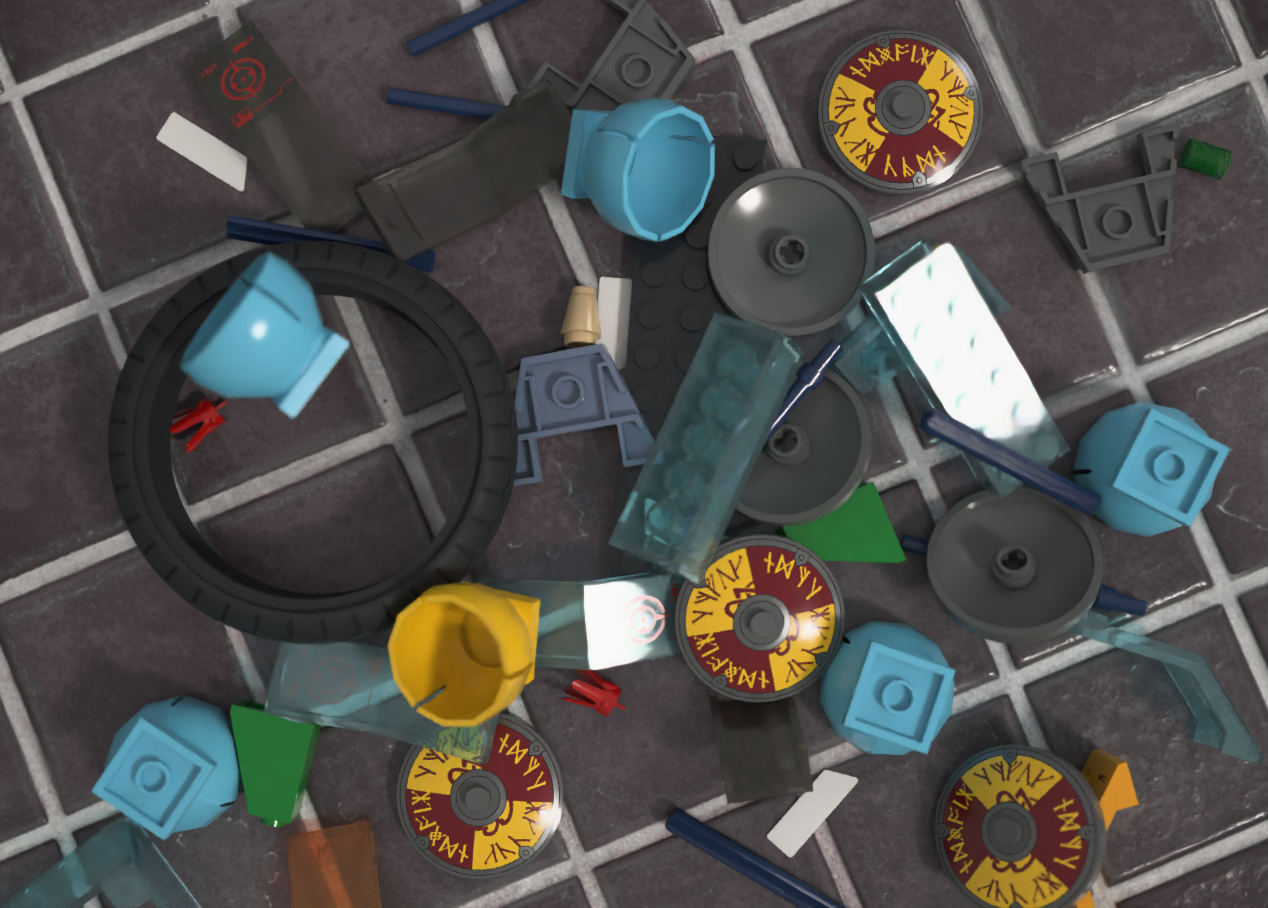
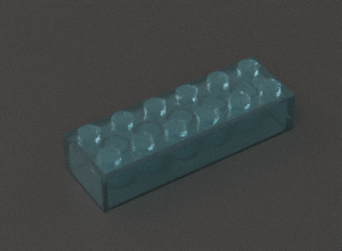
[857,236,1070,499]
[608,313,805,586]

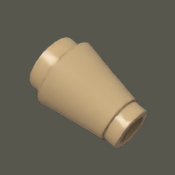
[560,286,601,349]

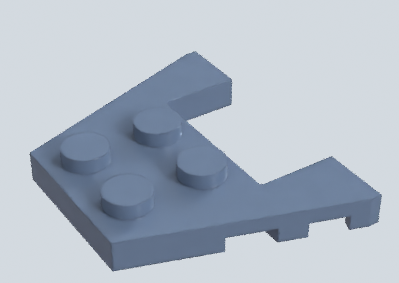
[513,343,664,487]

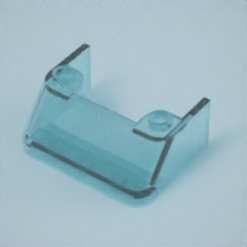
[0,818,202,908]

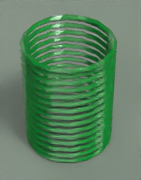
[1179,138,1232,180]

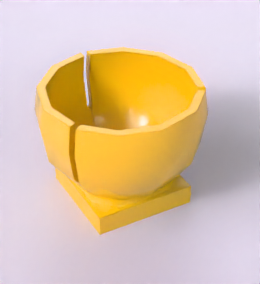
[388,581,540,727]

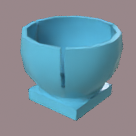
[561,98,715,242]
[180,251,350,418]
[1073,402,1230,537]
[819,621,956,755]
[91,696,242,840]

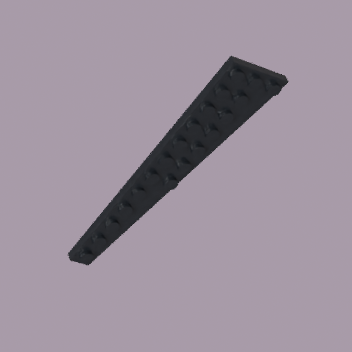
[606,135,767,629]

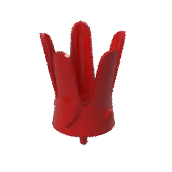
[169,396,227,453]
[561,661,625,718]

